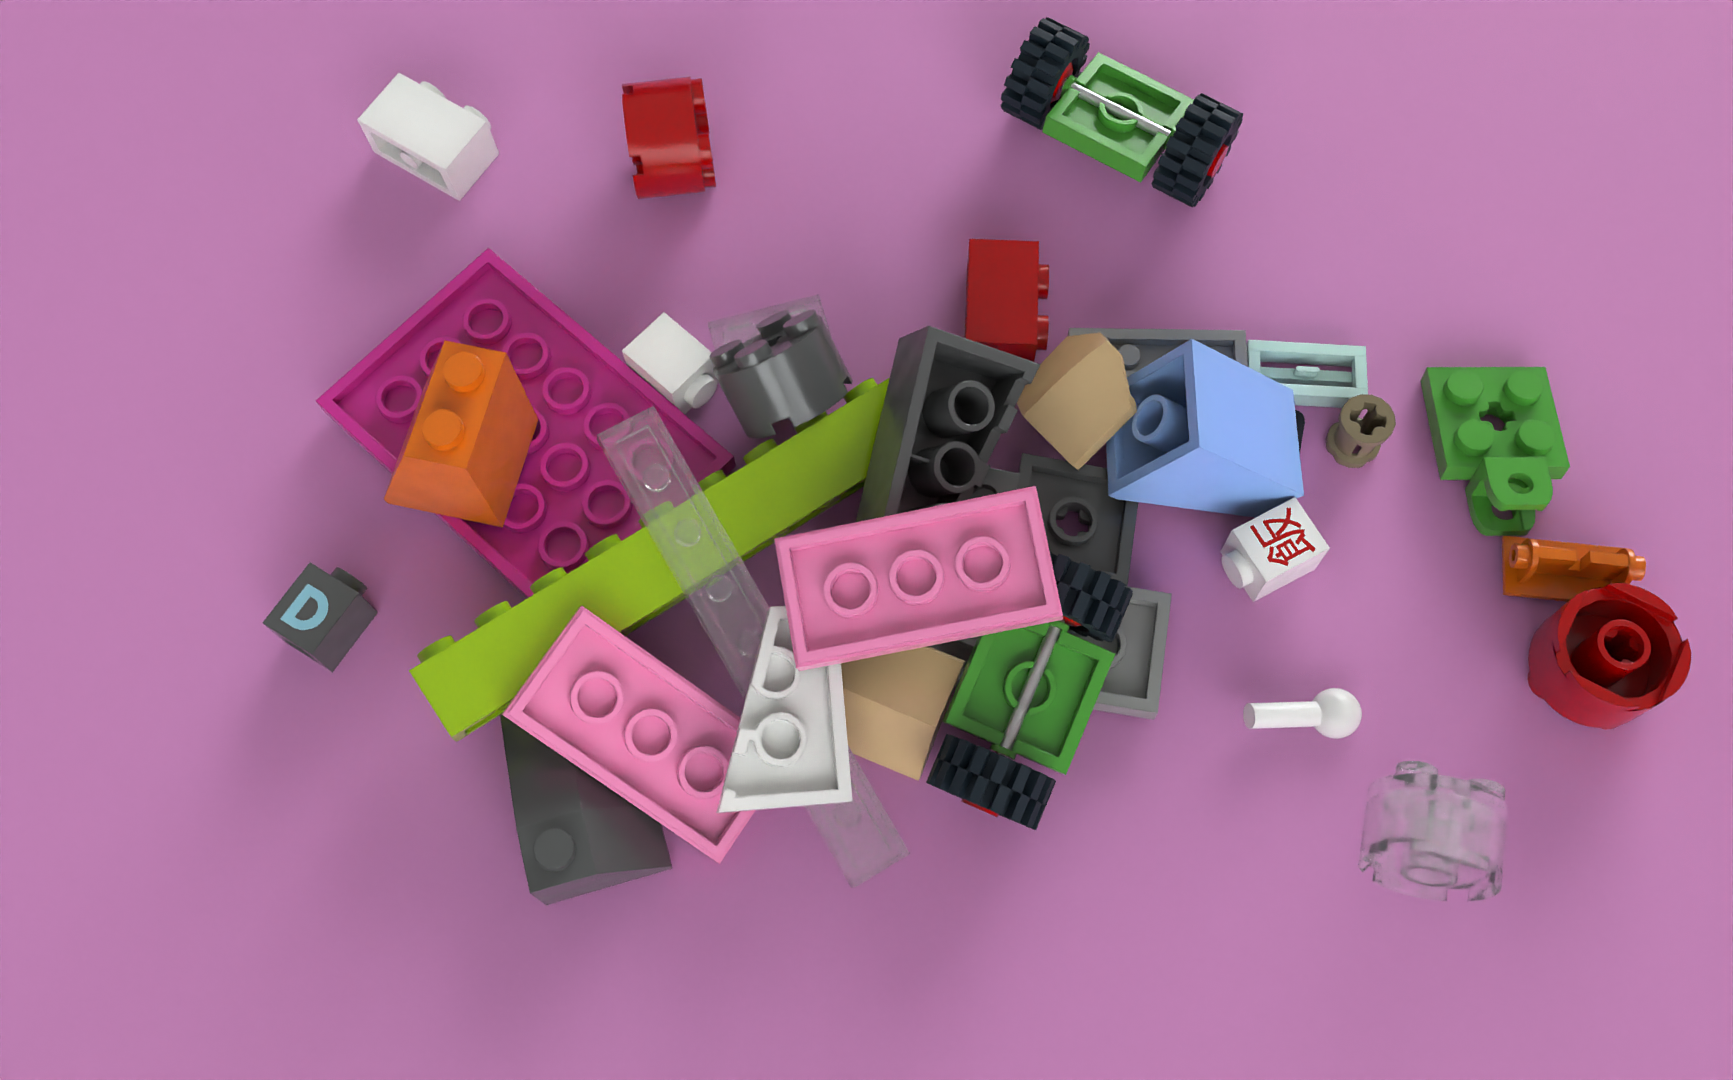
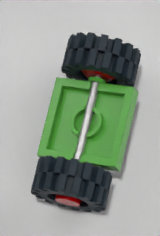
[1000,17,1243,207]
[926,552,1133,830]

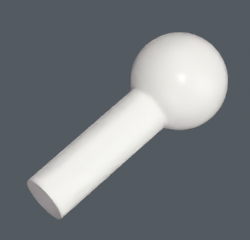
[1243,688,1362,739]

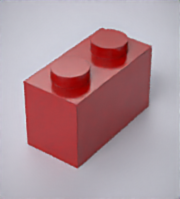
[964,239,1049,362]

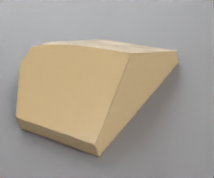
[1017,332,1137,470]
[841,646,965,781]

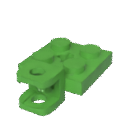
[1420,367,1570,536]

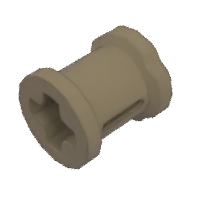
[1325,394,1396,468]

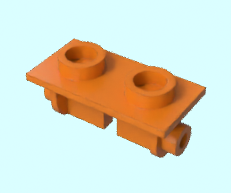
[1502,536,1646,602]

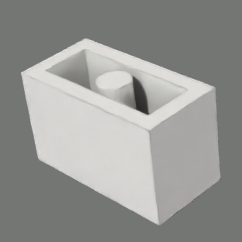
[357,73,499,201]

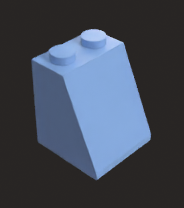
[1106,339,1304,518]

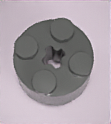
[709,310,853,438]

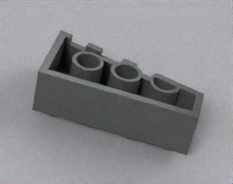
[856,326,1040,522]

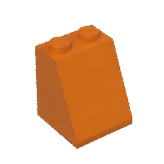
[384,340,538,527]

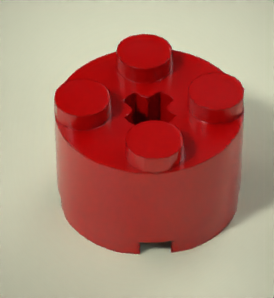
[622,77,716,199]
[1527,583,1691,730]

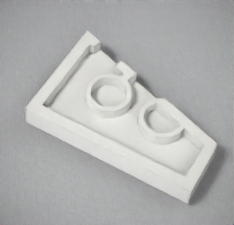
[716,606,853,813]

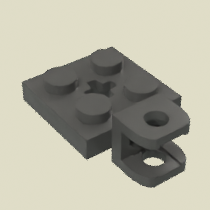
[970,453,1138,586]

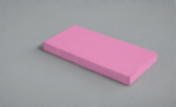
[774,486,1063,671]
[502,606,755,864]

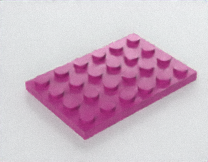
[315,248,736,599]

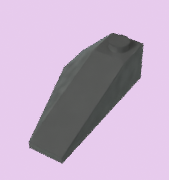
[500,714,673,905]

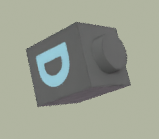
[263,563,378,673]

